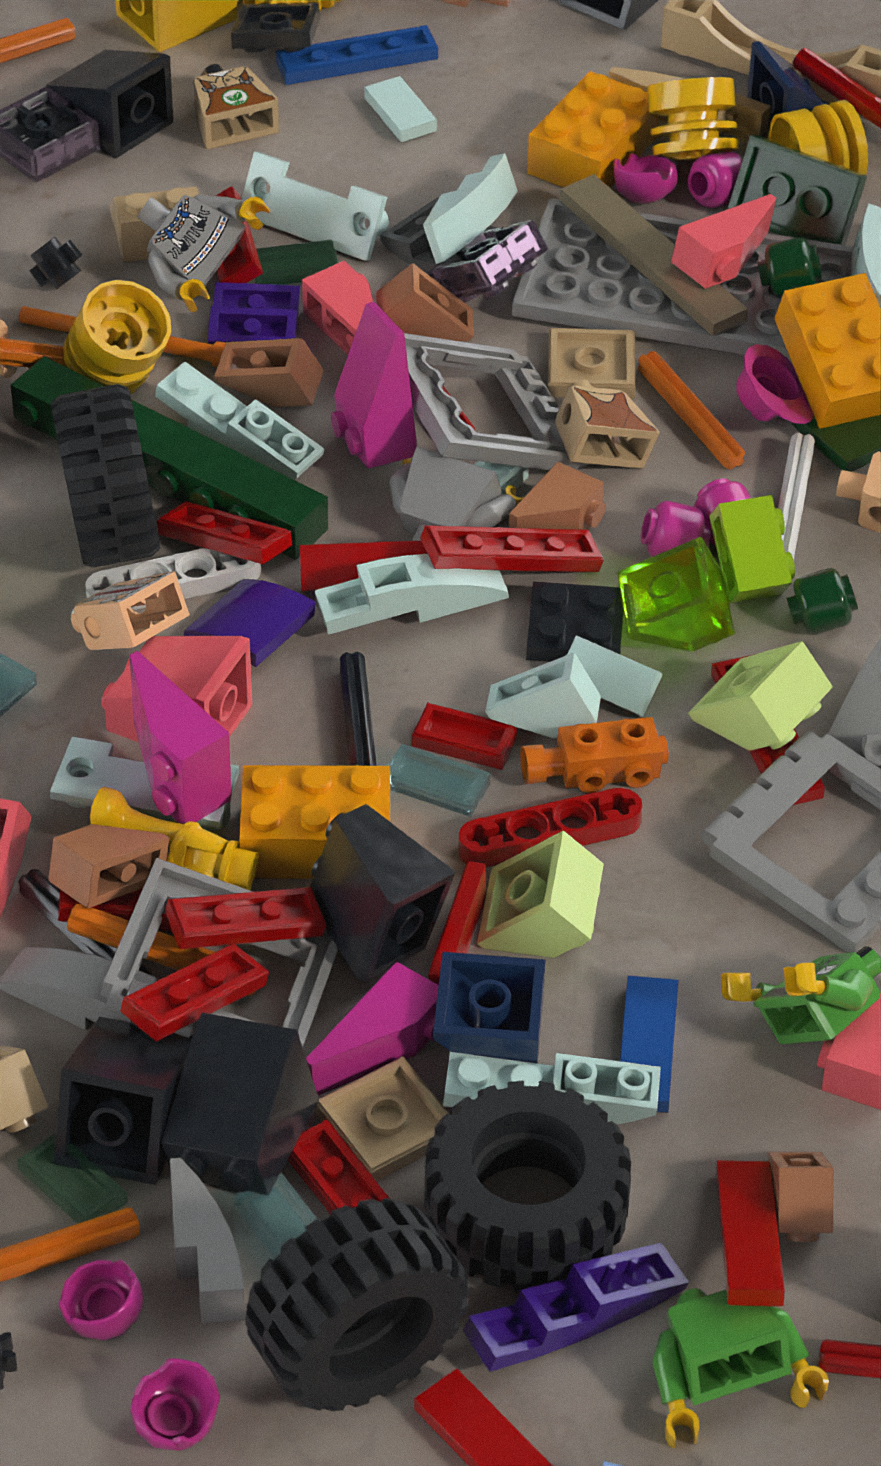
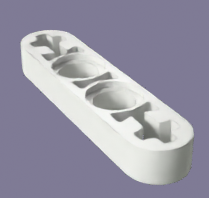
[85,548,261,610]

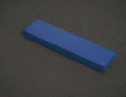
[276,25,438,85]

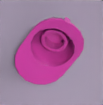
[736,344,814,424]

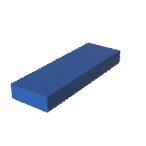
[620,975,679,1113]

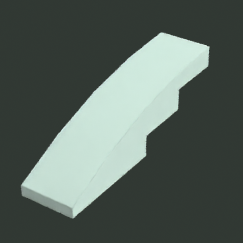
[423,153,518,264]

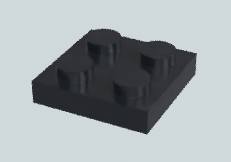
[231,2,320,53]
[526,581,625,662]

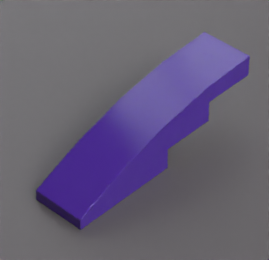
[463,1243,689,1372]

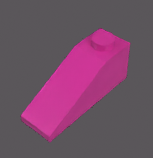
[306,962,439,1095]

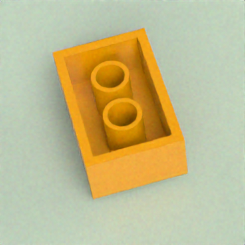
[527,71,659,188]
[774,273,881,429]
[240,765,390,879]

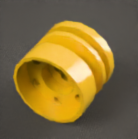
[647,77,739,161]
[769,100,868,175]
[63,280,171,394]

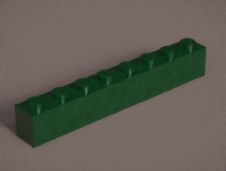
[10,356,328,560]

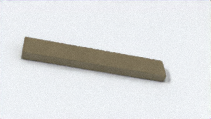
[560,174,748,336]

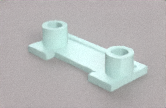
[241,151,389,261]
[50,737,239,831]

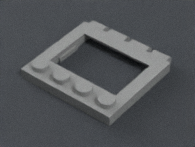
[404,333,589,470]
[701,731,881,953]
[100,858,338,1047]

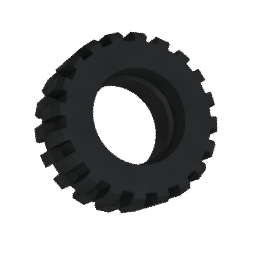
[51,384,160,568]
[424,1080,631,1291]
[245,1198,469,1412]

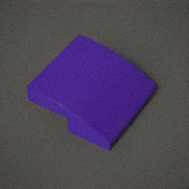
[207,282,301,345]
[184,579,315,667]

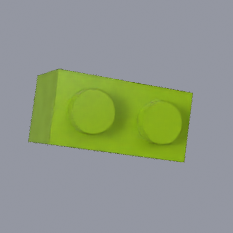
[709,495,795,604]

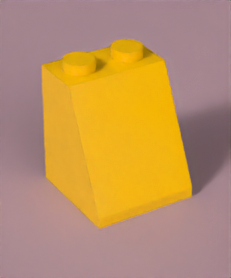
[115,0,238,52]

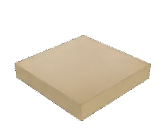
[548,328,635,399]
[315,1056,448,1181]

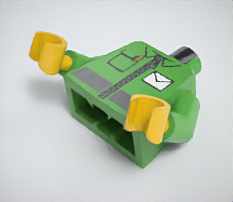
[721,946,881,1044]
[653,1288,829,1448]

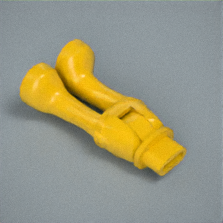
[90,786,259,890]

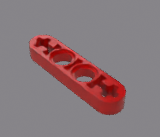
[458,788,643,868]

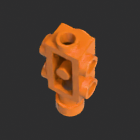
[520,717,669,793]

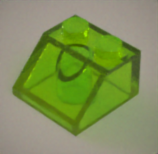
[617,536,735,652]

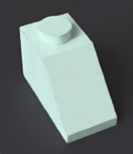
[485,652,601,739]

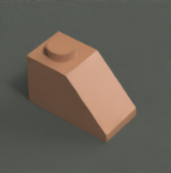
[376,263,474,342]
[214,338,324,407]
[509,462,606,530]
[48,824,169,908]
[768,1151,834,1242]

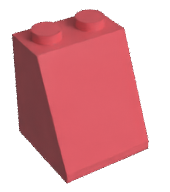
[101,636,252,742]

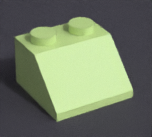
[688,641,833,751]
[477,831,604,958]

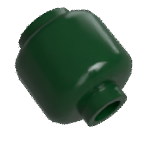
[757,237,822,298]
[786,568,858,635]

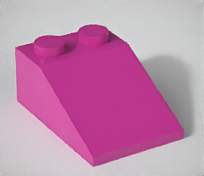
[331,302,417,468]
[130,651,231,824]

